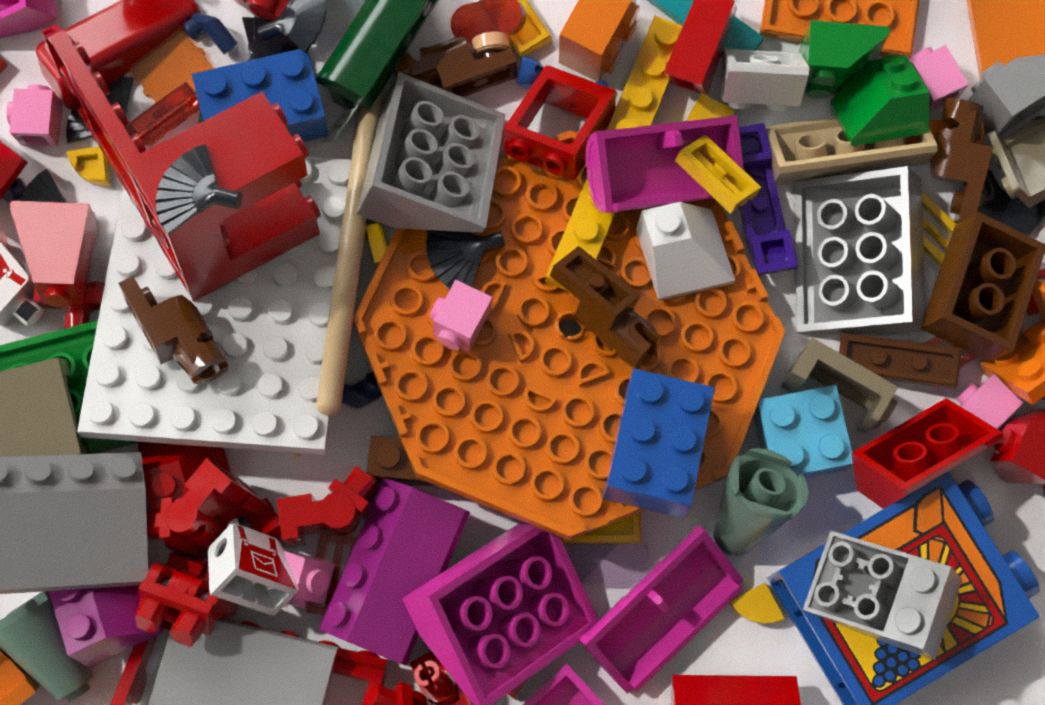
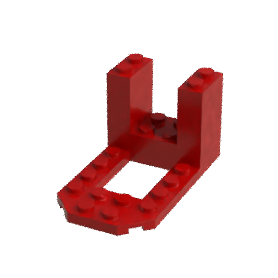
[41,24,321,302]

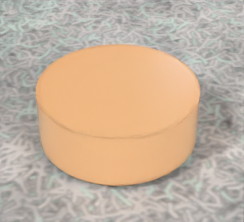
[471,32,511,59]

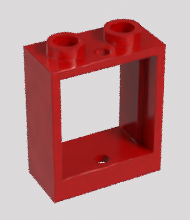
[504,65,616,181]

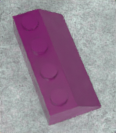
[319,478,470,666]
[49,585,164,667]

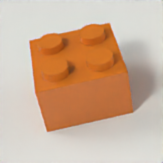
[558,0,640,82]

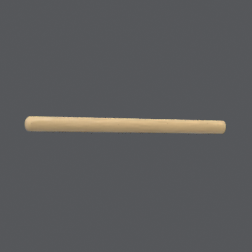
[316,95,383,416]

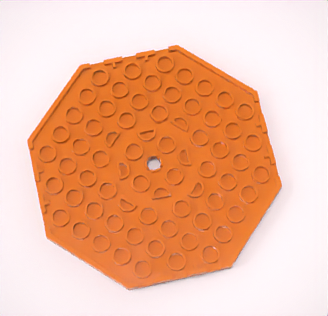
[353,130,785,540]

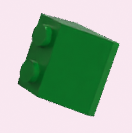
[799,20,890,99]
[830,54,930,146]

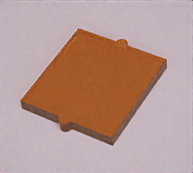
[128,28,214,117]

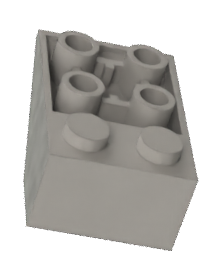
[803,531,962,660]

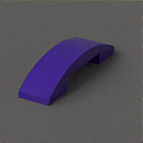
[738,123,798,276]

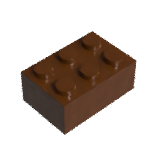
[920,211,1045,362]

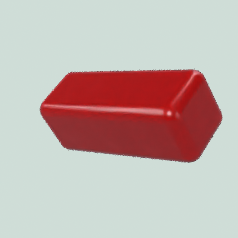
[36,0,201,110]

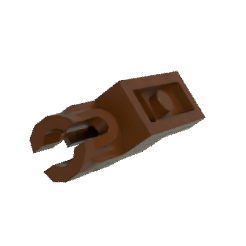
[394,37,518,97]
[930,98,993,224]
[550,246,662,369]
[118,276,229,384]

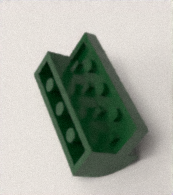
[315,0,439,111]

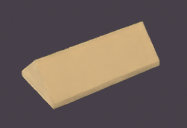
[765,117,937,185]

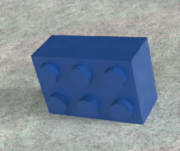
[192,49,328,142]
[603,368,715,518]

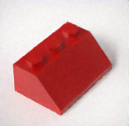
[851,398,1003,509]
[670,675,801,705]

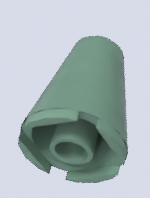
[713,448,809,556]
[0,591,93,702]

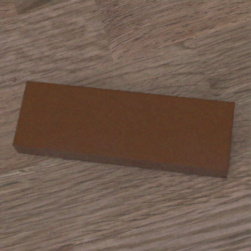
[839,332,962,389]

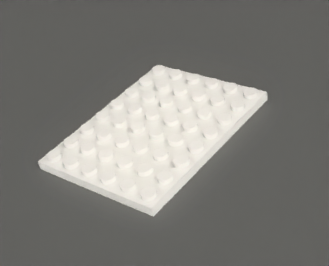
[77,145,351,455]

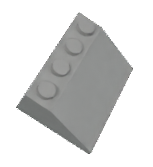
[357,72,506,233]
[794,166,926,334]
[0,452,149,594]
[149,618,338,705]

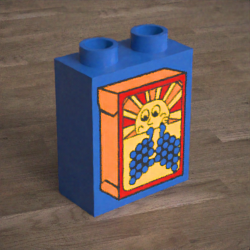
[767,471,1040,705]

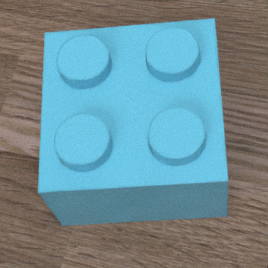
[753,385,853,478]

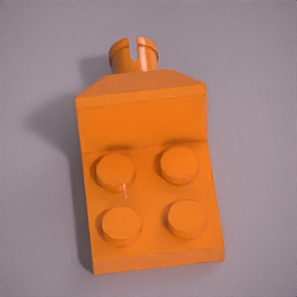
[980,279,1045,405]

